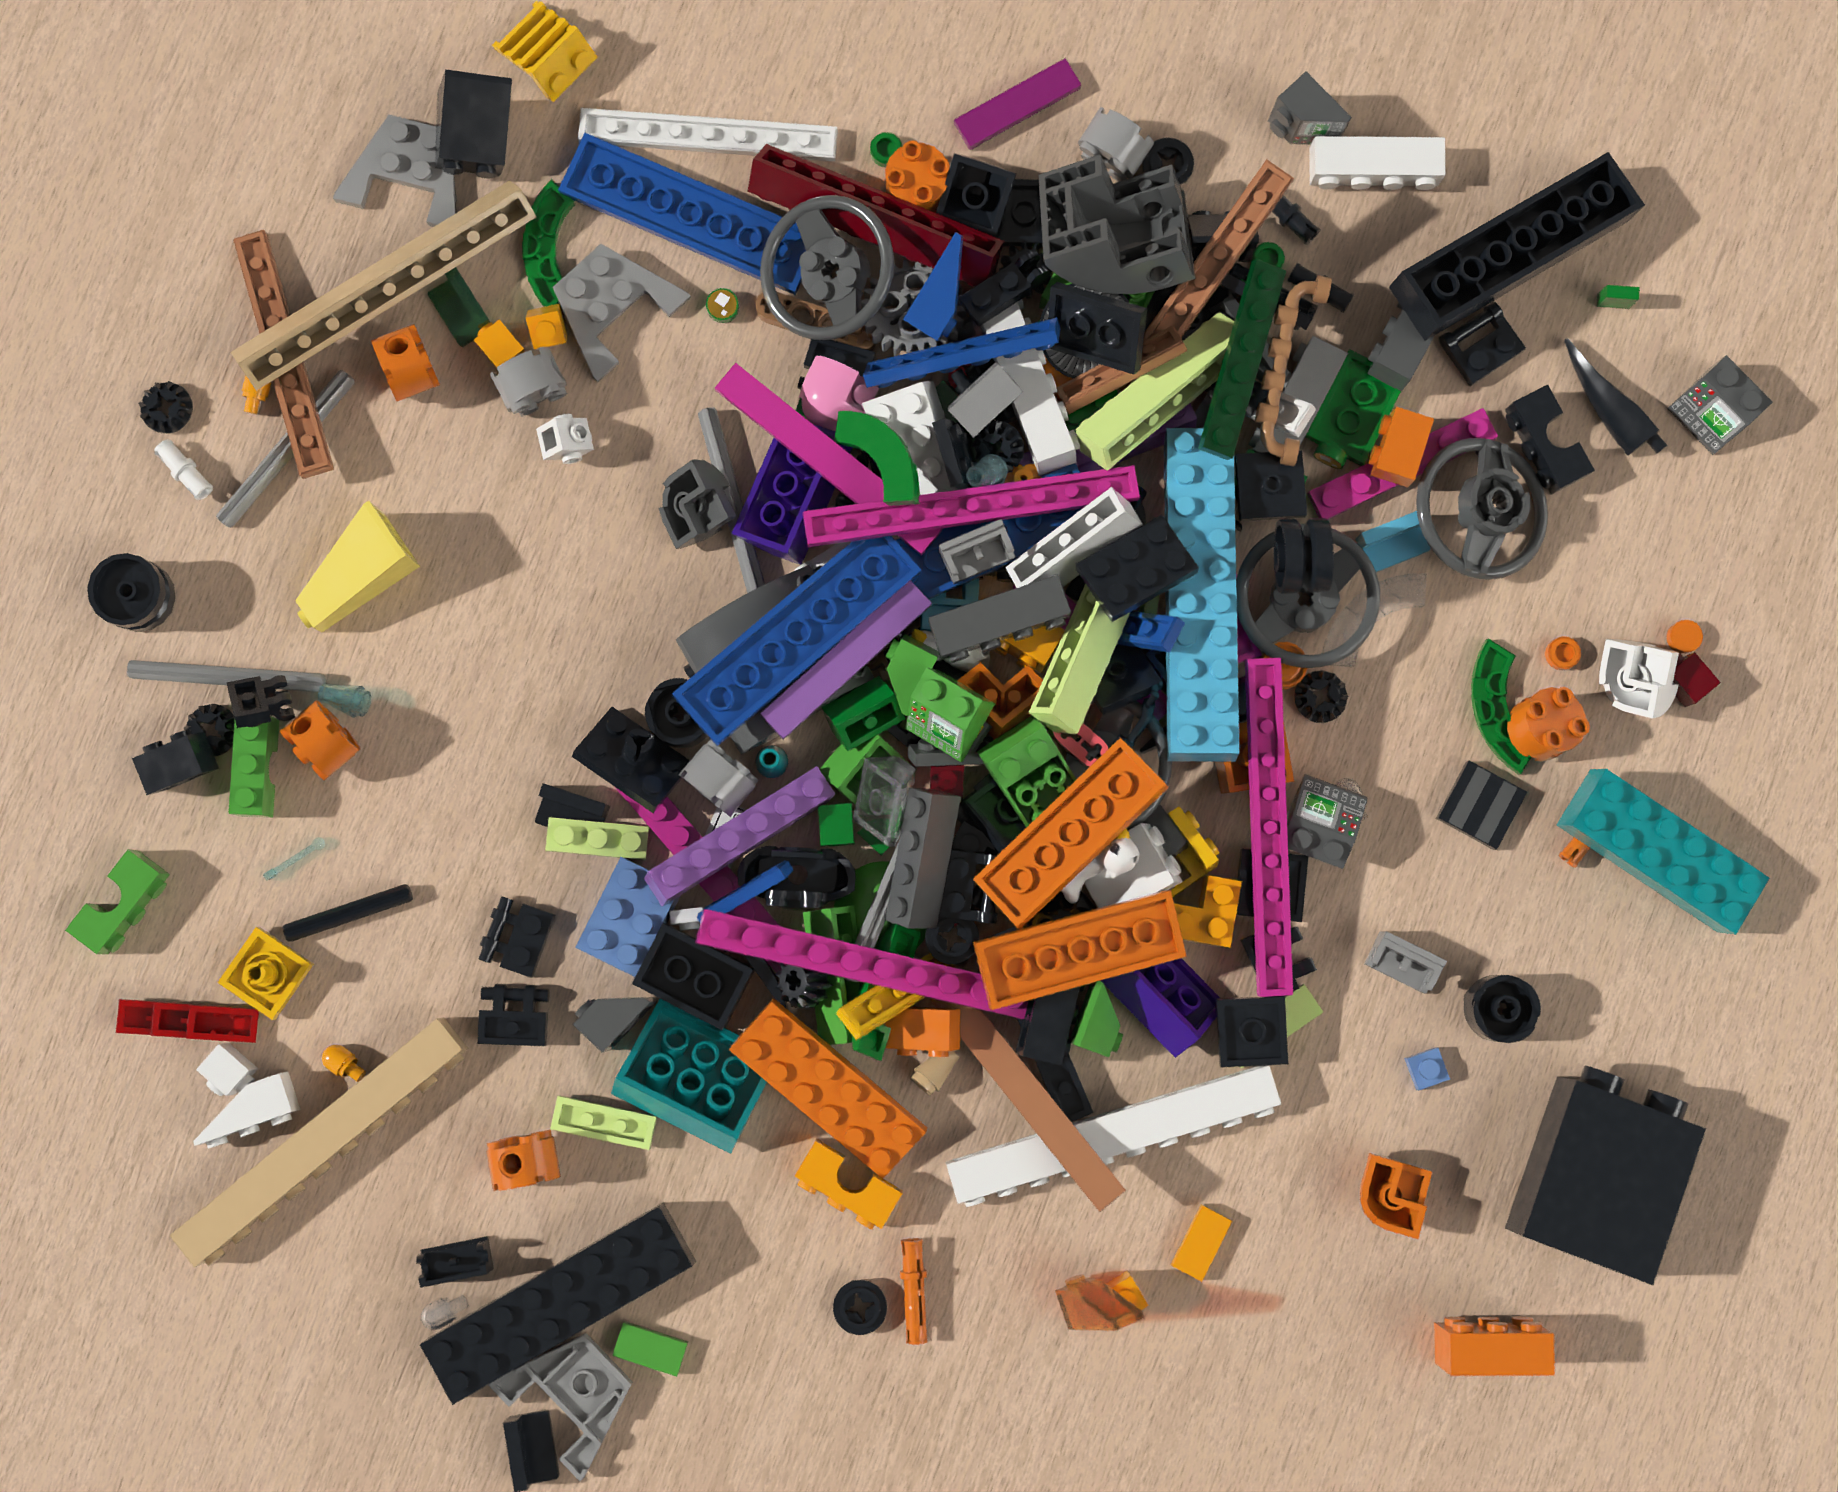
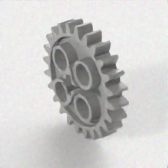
[861,260,966,356]

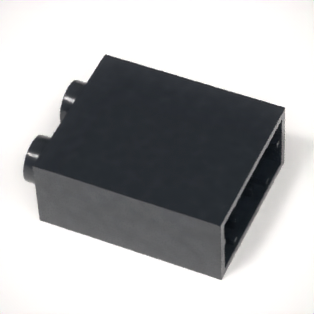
[1505,1065,1706,1285]

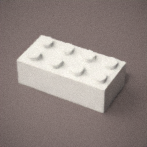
[862,381,968,495]

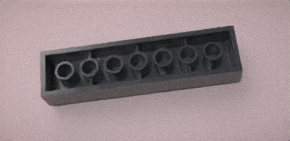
[1389,152,1645,341]
[419,1202,696,1405]

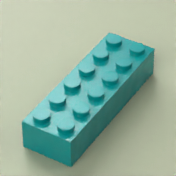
[1556,769,1770,935]

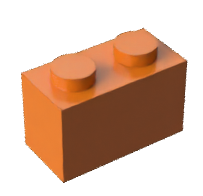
[1368,406,1434,488]
[885,1007,961,1057]

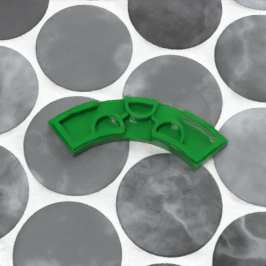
[522,179,576,307]
[834,411,919,506]
[1471,638,1531,775]

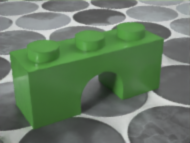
[228,716,280,818]
[65,849,170,954]

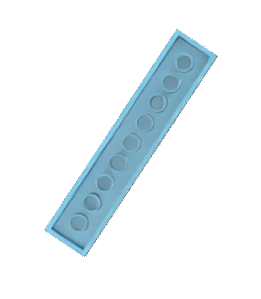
[1164,428,1239,762]

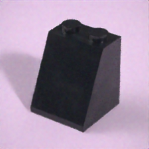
[435,69,512,179]

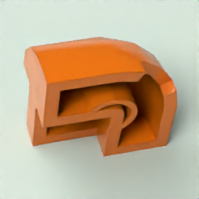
[1360,1153,1433,1239]

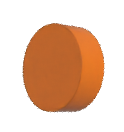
[1666,620,1703,654]
[1545,636,1581,670]

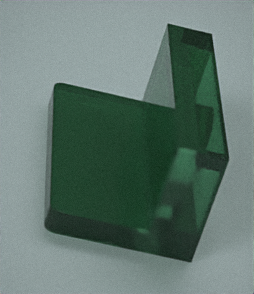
[428,267,490,347]

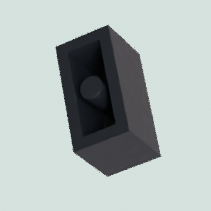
[132,729,219,795]

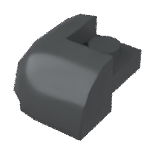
[659,459,736,549]

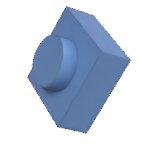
[1404,1047,1450,1091]

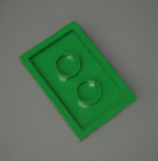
[1305,349,1401,466]

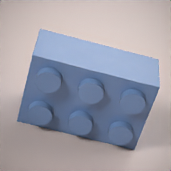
[575,857,681,977]

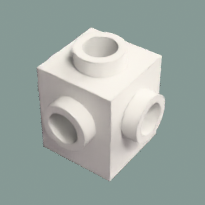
[536,414,594,464]

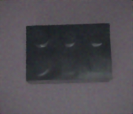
[632,923,755,1030]

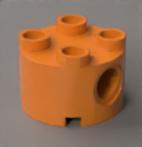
[885,141,949,213]
[371,324,440,402]
[1507,687,1590,762]
[280,701,360,781]
[486,1130,561,1191]

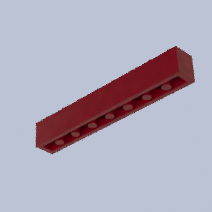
[747,144,1004,286]

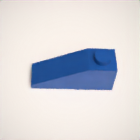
[903,232,963,341]

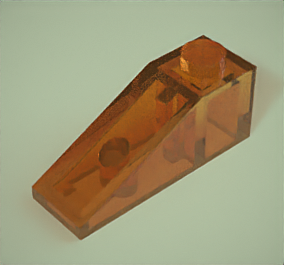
[1055,1274,1145,1331]

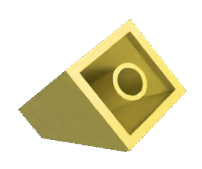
[295,501,420,632]

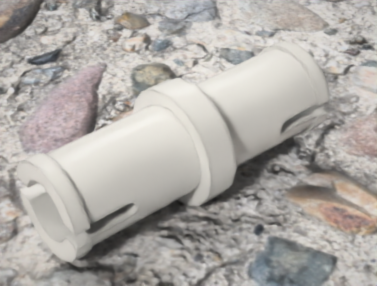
[154,439,213,500]

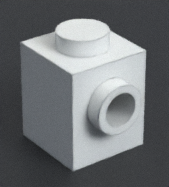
[196,1043,258,1096]

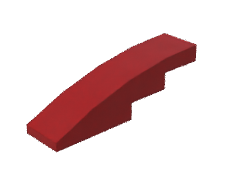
[116,999,259,1043]

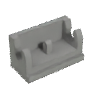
[948,361,1023,438]
[939,519,1015,584]
[1364,931,1447,994]

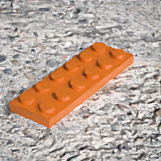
[973,737,1169,929]
[973,890,1187,1010]
[729,998,928,1179]

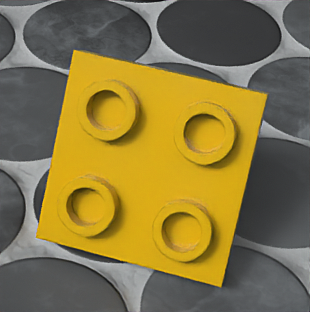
[217,927,314,1020]

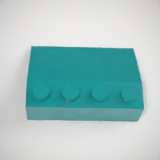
[611,999,767,1154]

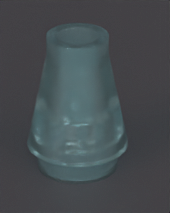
[967,454,1008,487]
[318,683,371,718]

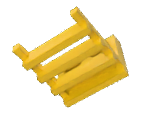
[492,1,598,102]
[1168,806,1220,898]

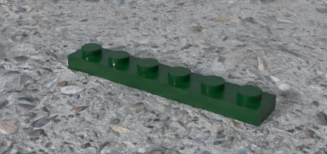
[1198,259,1286,460]

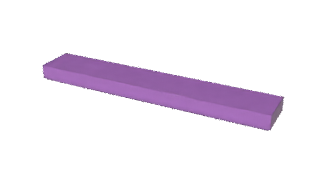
[760,581,932,740]

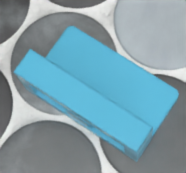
[1355,511,1431,572]

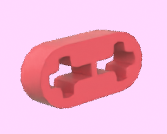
[1053,723,1108,768]

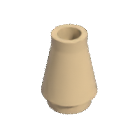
[911,1051,960,1096]

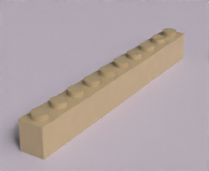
[230,180,537,391]
[169,1017,469,1268]

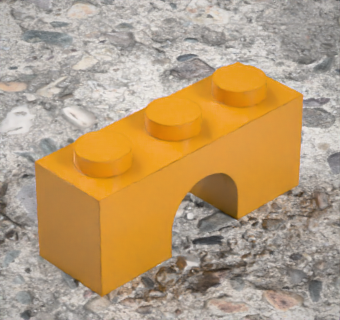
[795,1139,903,1230]

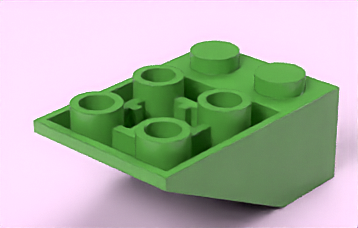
[977,715,1077,828]

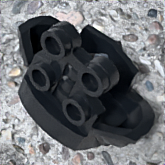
[738,846,856,910]

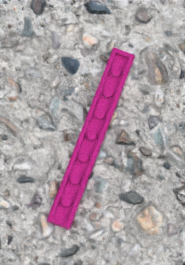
[715,363,943,556]

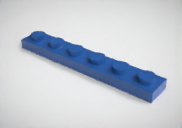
[863,318,1061,388]

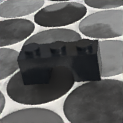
[1505,384,1595,495]

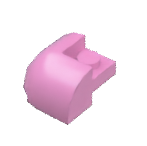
[799,356,879,431]

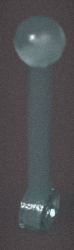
[263,837,325,881]

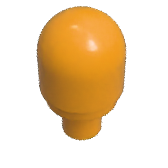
[242,375,271,415]
[322,1044,366,1082]

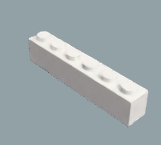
[981,299,1080,476]

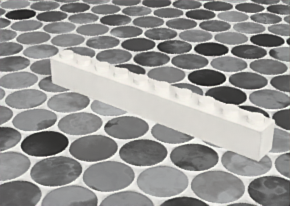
[946,1065,1281,1207]

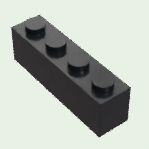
[1015,921,1085,1065]

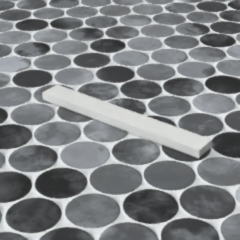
[578,108,838,162]

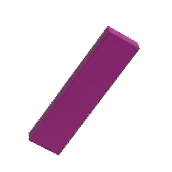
[954,58,1081,150]

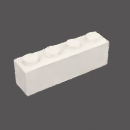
[1309,136,1445,190]
[1006,487,1143,588]

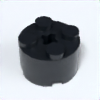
[645,678,708,748]
[1463,975,1541,1043]

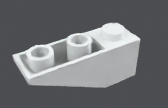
[193,1072,301,1149]

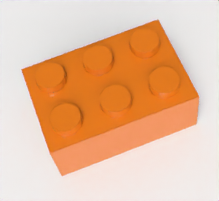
[1434,1316,1555,1376]

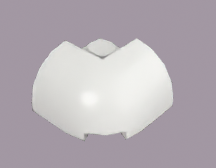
[1599,639,1679,718]

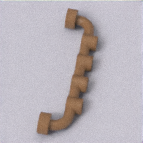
[1255,275,1332,467]

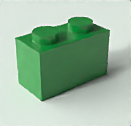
[822,676,905,751]

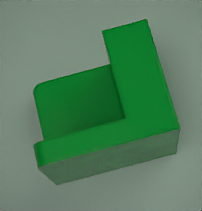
[818,803,855,847]

